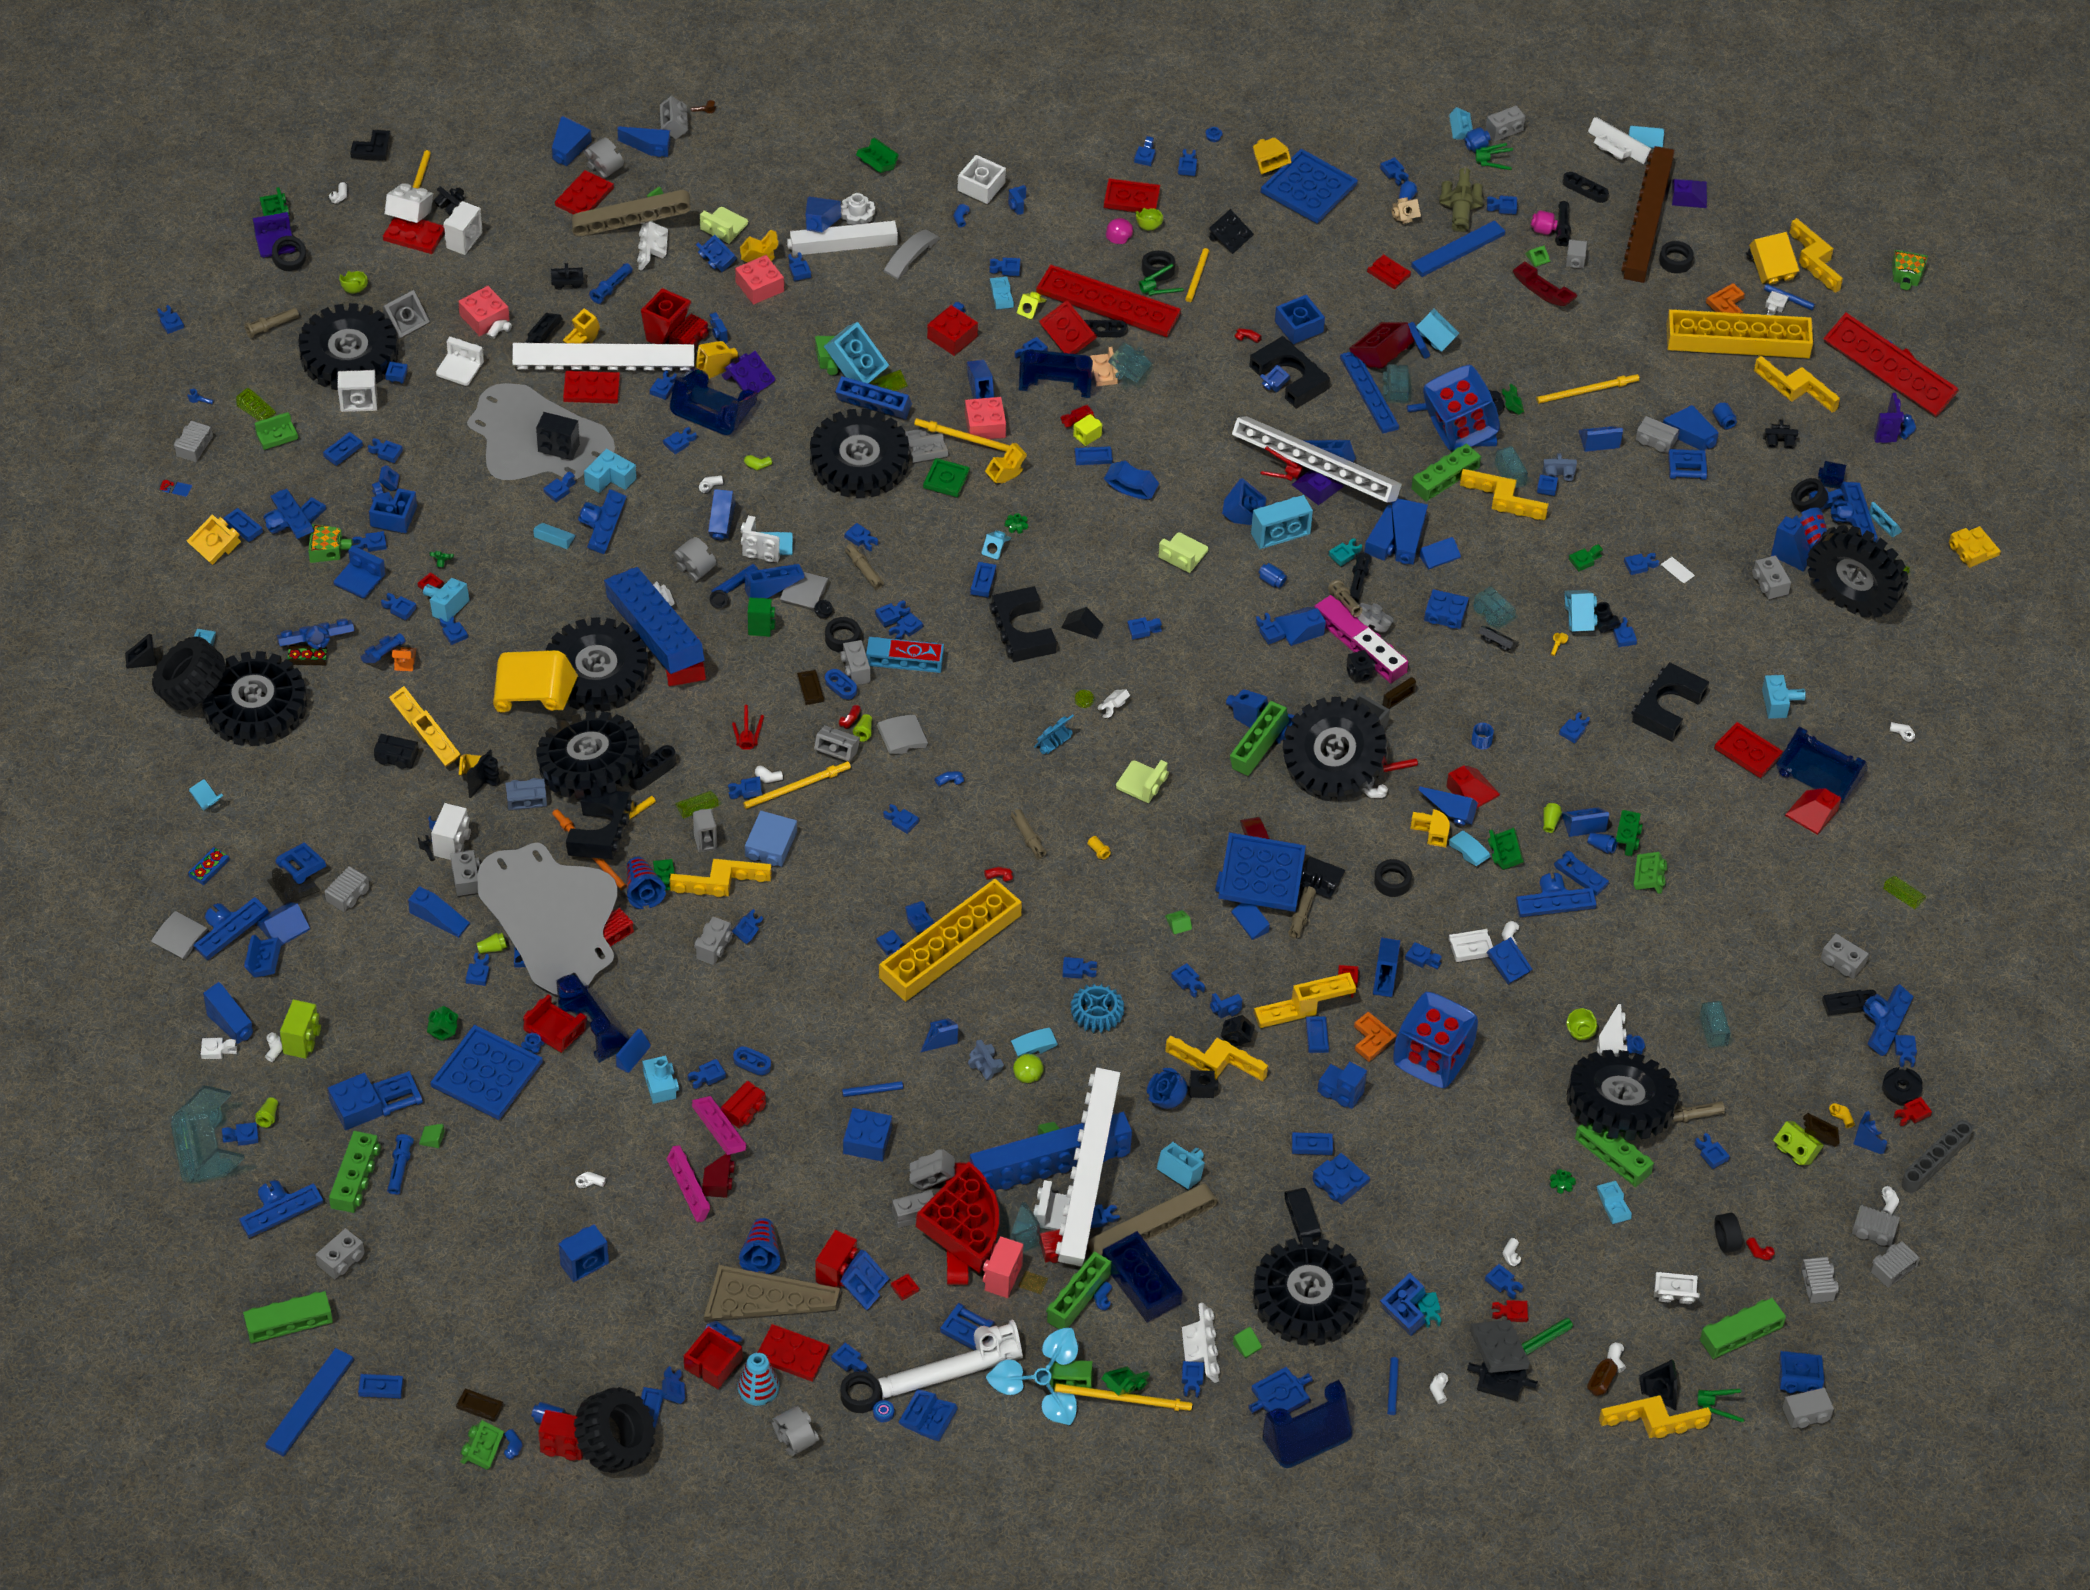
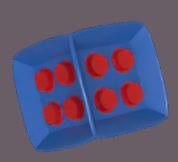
[1423,365,1500,452]
[1393,992,1478,1088]

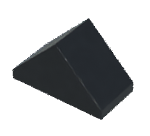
[1062,607,1103,639]
[125,634,156,669]

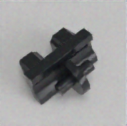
[433,186,465,216]
[551,263,584,289]
[1763,419,1798,449]

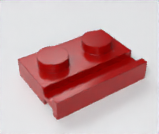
[1367,254,1411,290]

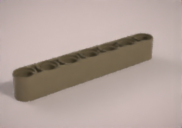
[572,190,691,236]
[1087,1184,1218,1259]

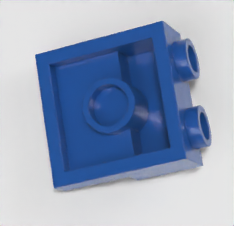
[1424,589,1469,629]
[1312,1153,1370,1205]
[1779,1351,1824,1393]

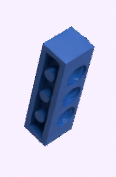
[835,376,912,420]

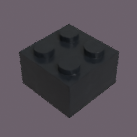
[536,412,580,460]

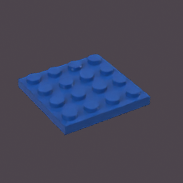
[1261,149,1358,224]
[1218,832,1306,912]
[430,1025,543,1120]

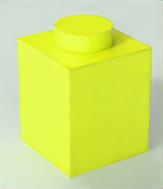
[1073,414,1102,446]

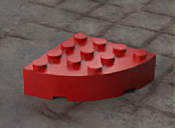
[915,1162,999,1273]

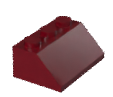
[1349,322,1414,369]

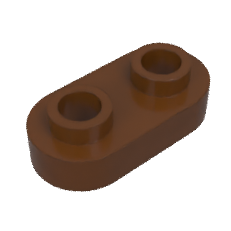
[1587,1358,1618,1396]

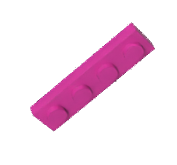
[692,1096,746,1155]
[667,1145,710,1222]

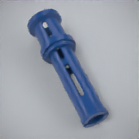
[589,263,633,304]
[387,1134,414,1195]

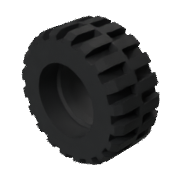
[152,636,225,710]
[574,1387,656,1473]

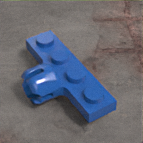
[1831,482,1877,542]
[263,488,314,539]
[578,489,626,554]
[277,619,354,649]
[1516,873,1596,917]
[194,897,269,961]
[1863,984,1914,1056]
[239,1180,323,1238]

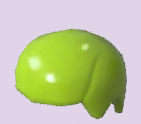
[1136,208,1163,231]
[339,271,368,294]
[1566,1008,1598,1041]
[1013,1054,1044,1083]

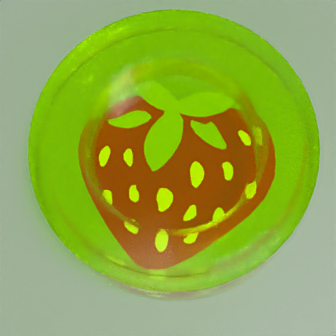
[1075,690,1094,708]

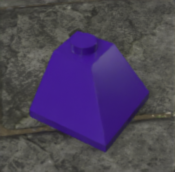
[1672,179,1707,208]
[1292,469,1344,506]

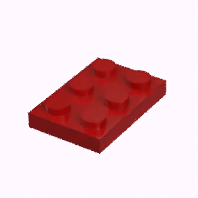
[555,170,614,215]
[1104,178,1160,213]
[383,217,445,254]
[1039,300,1097,359]
[563,371,620,404]
[1714,722,1784,778]
[757,1324,829,1382]

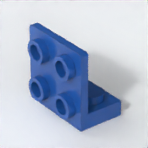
[334,545,385,599]

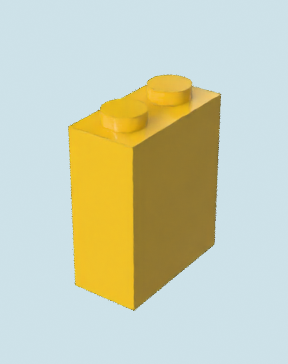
[1749,232,1799,285]

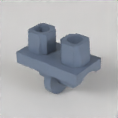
[1542,453,1577,481]
[968,1040,1004,1080]

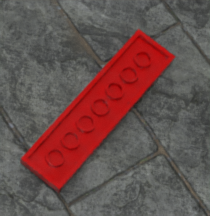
[1036,264,1181,337]
[1823,312,1959,417]

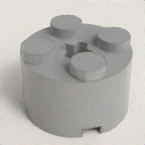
[584,137,624,179]
[673,537,717,582]
[772,1406,819,1456]

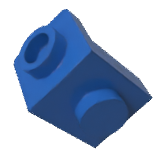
[1008,185,1026,215]
[1260,365,1291,393]
[905,901,934,933]
[1210,993,1242,1019]

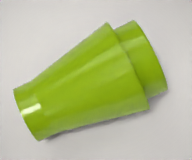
[853,714,872,742]
[1543,803,1562,833]
[477,933,507,954]
[255,1097,278,1128]

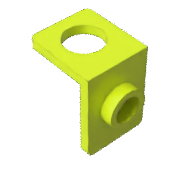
[1017,292,1047,319]

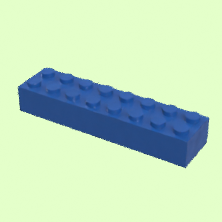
[604,567,705,674]
[969,1112,1132,1191]

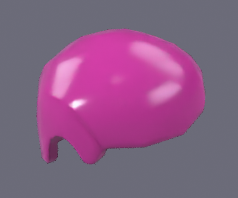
[1106,218,1133,244]

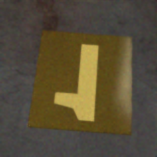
[1018,1270,1048,1295]

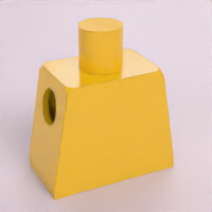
[1253,138,1291,174]
[695,341,738,381]

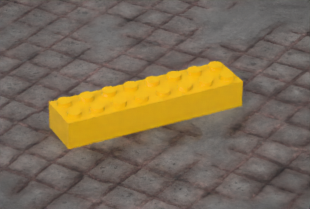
[1666,309,1813,358]
[879,879,1022,1002]

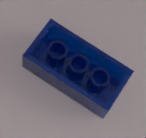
[1102,1231,1183,1322]

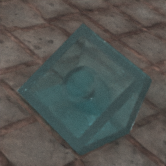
[1010,1202,1040,1253]

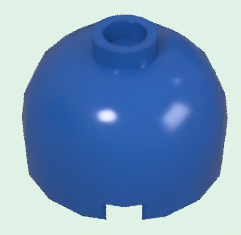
[1147,1068,1187,1109]

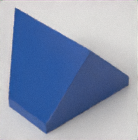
[920,1018,958,1053]
[1854,1111,1887,1154]

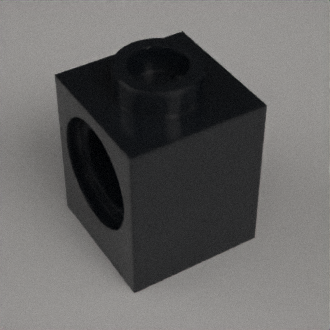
[1189,1070,1218,1098]

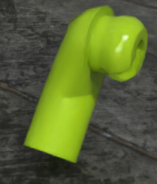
[744,455,772,470]

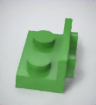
[1634,852,1667,894]
[460,1420,504,1470]

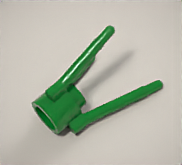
[1475,143,1513,170]
[1138,264,1184,296]
[1697,1389,1745,1422]

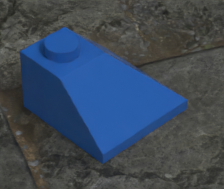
[1222,478,1266,525]
[1274,607,1326,646]

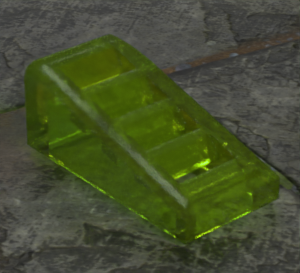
[236,388,276,421]

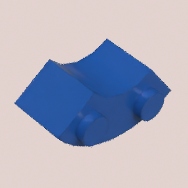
[1104,460,1159,499]

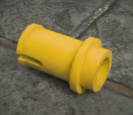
[1087,836,1111,860]

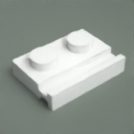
[1449,929,1493,962]

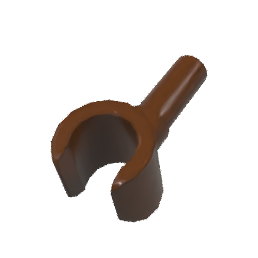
[691,100,716,114]

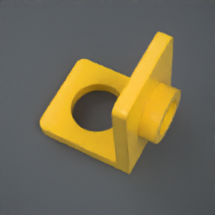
[459,754,481,775]

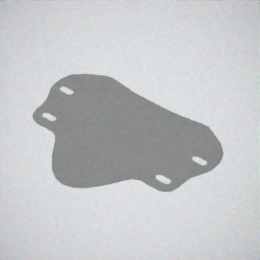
[467,383,615,480]
[477,843,617,996]

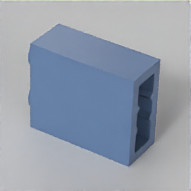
[745,810,797,867]

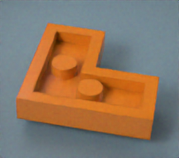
[1706,283,1745,314]
[1354,1011,1397,1062]

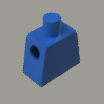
[1226,689,1268,728]

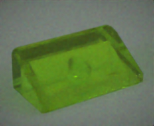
[868,369,908,391]
[675,791,719,819]
[1883,876,1926,909]

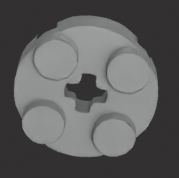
[1357,603,1393,632]

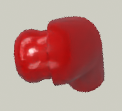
[1234,328,1262,343]
[839,705,861,729]

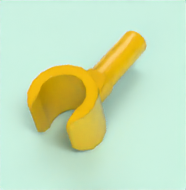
[1550,632,1568,656]

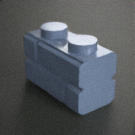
[505,778,547,810]

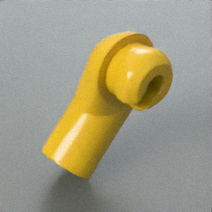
[1829,1103,1855,1128]

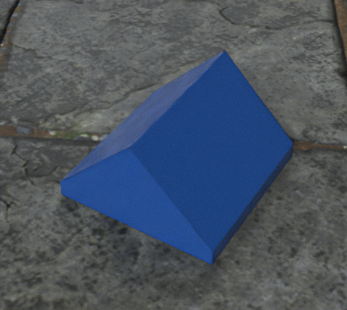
[1579,426,1623,452]
[1562,807,1609,837]
[256,902,310,946]

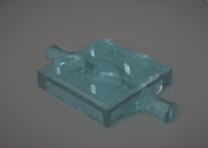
[1108,342,1153,383]

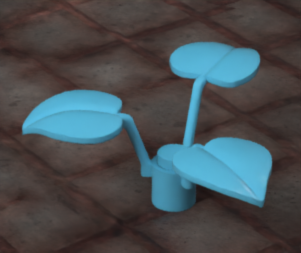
[986,1328,1078,1425]

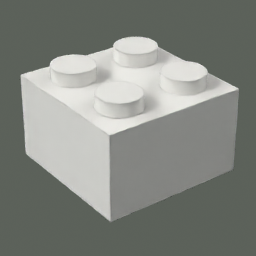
[958,155,1006,204]
[385,184,433,223]
[444,201,482,255]
[338,370,377,412]
[431,803,471,860]

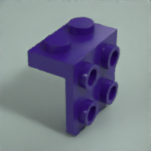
[253,212,295,257]
[722,351,775,398]
[1874,393,1904,443]

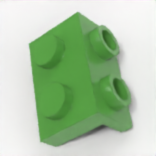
[255,412,298,450]

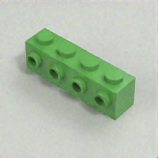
[1411,443,1481,502]
[1230,701,1289,776]
[1575,1123,1654,1188]
[329,1131,381,1213]
[1046,1251,1112,1329]
[243,1291,333,1344]
[1700,1298,1786,1359]

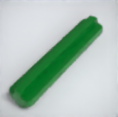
[1522,1318,1573,1355]

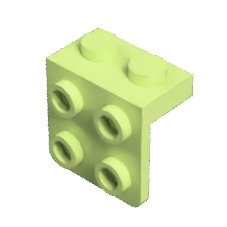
[700,207,748,244]
[1159,533,1208,573]
[1116,760,1169,803]

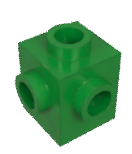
[427,1006,458,1041]

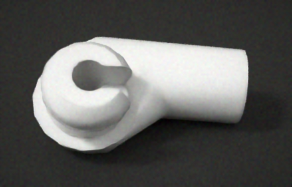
[699,475,723,493]
[755,766,783,783]
[1361,784,1388,798]
[1502,921,1519,945]
[265,1032,283,1062]
[575,1172,606,1188]
[1882,1186,1899,1215]
[1503,1238,1521,1266]
[1607,1342,1626,1373]

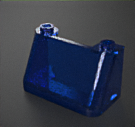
[1019,349,1093,398]
[670,367,758,435]
[1776,726,1868,803]
[556,975,630,1063]
[1262,1380,1353,1468]

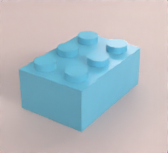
[824,322,889,383]
[1251,495,1313,549]

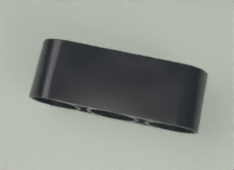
[629,745,676,790]
[1284,1187,1321,1243]

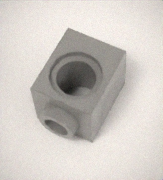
[1566,240,1587,268]

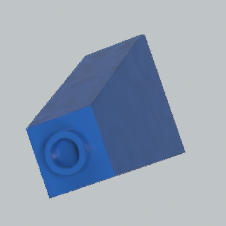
[1391,498,1428,565]

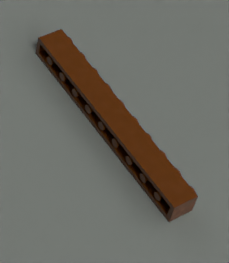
[1621,146,1675,283]

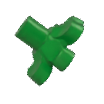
[1004,513,1028,534]
[430,551,454,568]
[1549,1169,1576,1194]

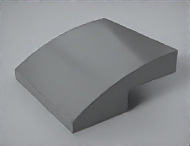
[905,428,948,463]
[780,572,828,610]
[877,715,928,754]
[151,911,208,960]

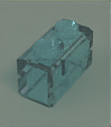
[1382,364,1409,403]
[1494,446,1528,488]
[1473,586,1516,630]
[1699,1001,1731,1048]

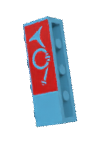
[866,637,944,673]

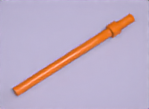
[552,809,627,891]

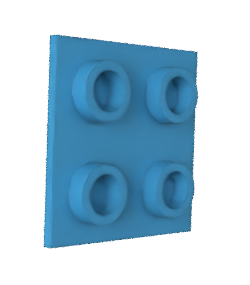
[1034,714,1074,754]

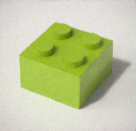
[280,999,321,1059]

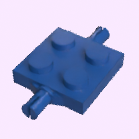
[1248,1367,1313,1421]

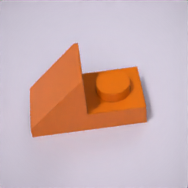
[392,647,416,671]

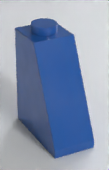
[552,116,591,166]
[806,197,841,232]
[967,359,994,399]
[1663,405,1719,450]
[708,489,736,540]
[1771,516,1810,572]
[1373,937,1400,997]
[203,982,253,1044]

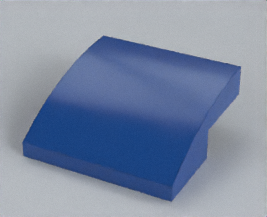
[841,1250,889,1310]
[899,1389,958,1441]

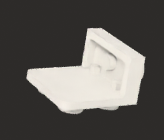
[436,337,484,386]
[741,516,780,562]
[1034,1180,1070,1230]
[1654,1272,1700,1304]

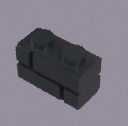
[374,734,419,769]

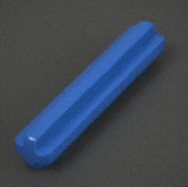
[711,564,758,593]

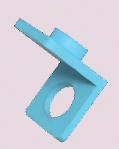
[982,530,1011,560]
[189,779,223,811]

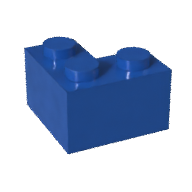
[369,488,417,533]
[1317,1062,1367,1109]
[1380,1273,1426,1336]

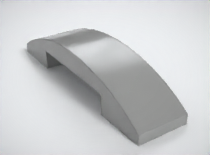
[884,229,940,280]

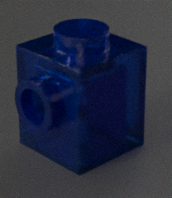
[1818,461,1846,489]

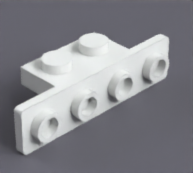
[1588,117,1651,164]
[637,221,668,270]
[1182,1302,1220,1383]

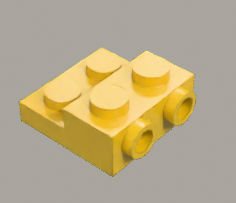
[187,514,241,565]
[1949,526,2001,568]

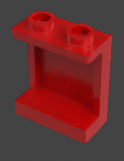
[523,994,587,1053]

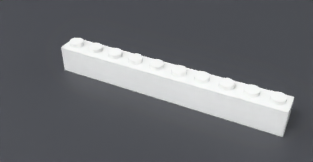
[513,343,695,371]
[1232,416,1402,502]
[1055,1067,1120,1267]

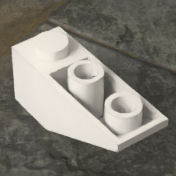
[1597,1004,1627,1057]

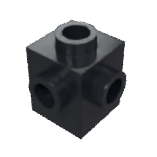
[1346,650,1375,683]
[1220,1015,1255,1047]

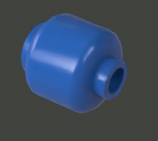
[1464,127,1491,153]

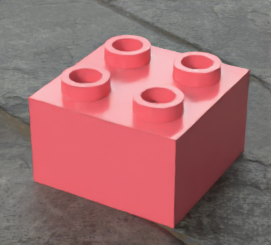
[735,255,784,305]
[458,286,509,336]
[965,397,1006,439]
[983,1236,1024,1298]

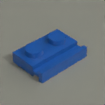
[1486,937,1532,985]

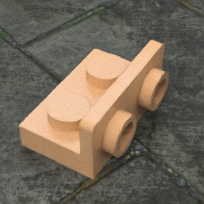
[1090,347,1121,386]

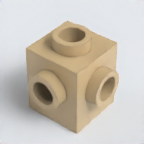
[1392,197,1421,223]

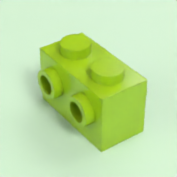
[1773,1121,1824,1166]

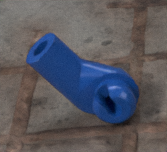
[953,204,970,228]
[1899,414,1916,439]
[935,771,965,786]
[1094,1282,1112,1310]
[504,1429,522,1459]

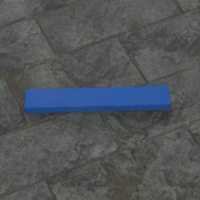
[1411,220,1505,277]
[1340,352,1399,434]
[265,1348,354,1457]

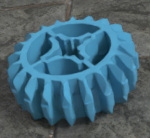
[1071,983,1124,1033]

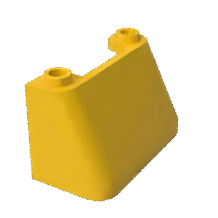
[493,650,578,712]

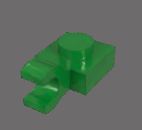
[1502,384,1524,415]
[1569,544,1603,572]
[653,859,675,891]

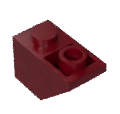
[702,1154,735,1198]

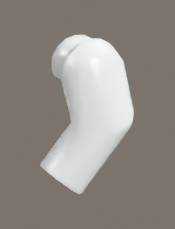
[329,183,347,204]
[487,320,512,339]
[1890,722,1915,742]
[1430,1373,1448,1404]

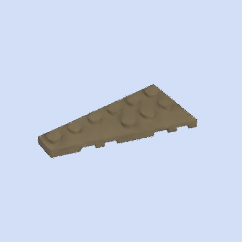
[704,1265,840,1321]

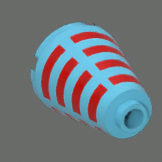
[737,1353,780,1406]

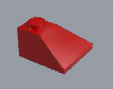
[1446,765,1500,808]
[1785,788,1841,835]

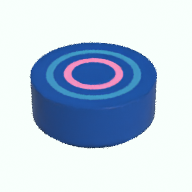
[873,1400,894,1422]

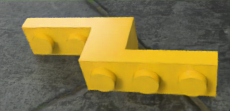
[1789,218,1843,293]
[1754,356,1840,413]
[1460,469,1548,520]
[389,686,461,767]
[670,859,772,897]
[1254,972,1356,1028]
[1165,1035,1268,1081]
[1599,1395,1711,1438]

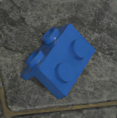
[696,235,737,272]
[244,935,282,977]

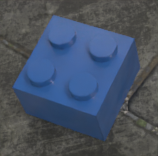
[1275,295,1325,344]
[327,1072,383,1131]
[843,1108,892,1162]
[559,1224,609,1283]

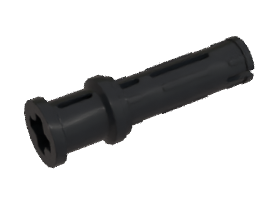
[1555,201,1571,247]
[1350,552,1372,604]

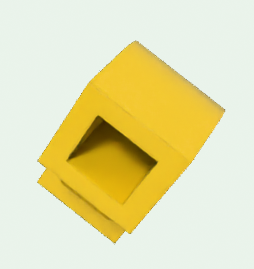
[740,230,779,262]
[563,308,600,344]
[985,443,1027,483]
[1410,809,1450,847]

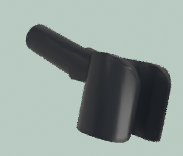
[418,835,435,861]

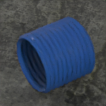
[1471,722,1494,749]

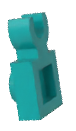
[1328,538,1362,567]
[1416,1292,1441,1328]

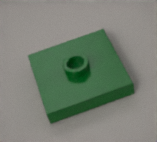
[923,458,970,497]

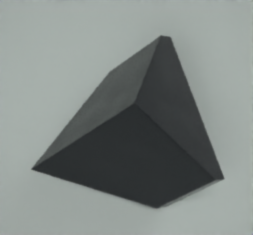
[1639,1360,1677,1411]

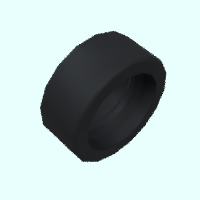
[272,236,306,271]
[1659,241,1694,274]
[1142,250,1176,281]
[1791,478,1828,512]
[825,617,860,653]
[1374,859,1412,897]
[1714,1212,1742,1253]
[841,1371,880,1413]

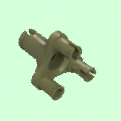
[1439,168,1483,232]

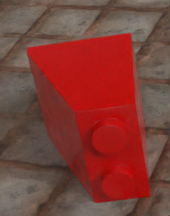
[641,288,691,344]

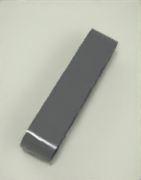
[1901,1120,1973,1193]

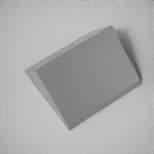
[383,290,430,338]

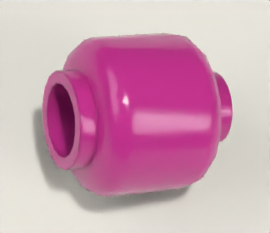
[1531,210,1558,235]

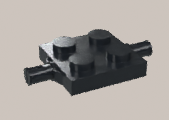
[1467,1362,1538,1401]

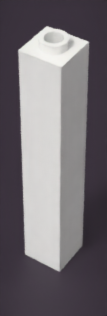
[787,221,897,256]

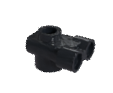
[1595,602,1621,633]

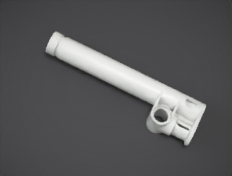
[877,1320,1023,1399]

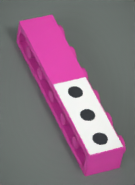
[1314,595,1409,684]

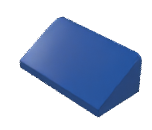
[1420,537,1461,570]
[1231,903,1270,940]
[616,1029,651,1073]

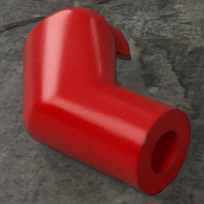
[984,867,1013,882]
[1746,1237,1775,1261]

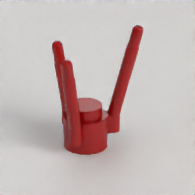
[1260,446,1303,481]
[732,704,764,750]

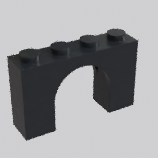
[1249,336,1330,409]
[989,586,1057,662]
[1631,662,1709,742]
[566,789,634,860]

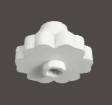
[841,193,875,225]

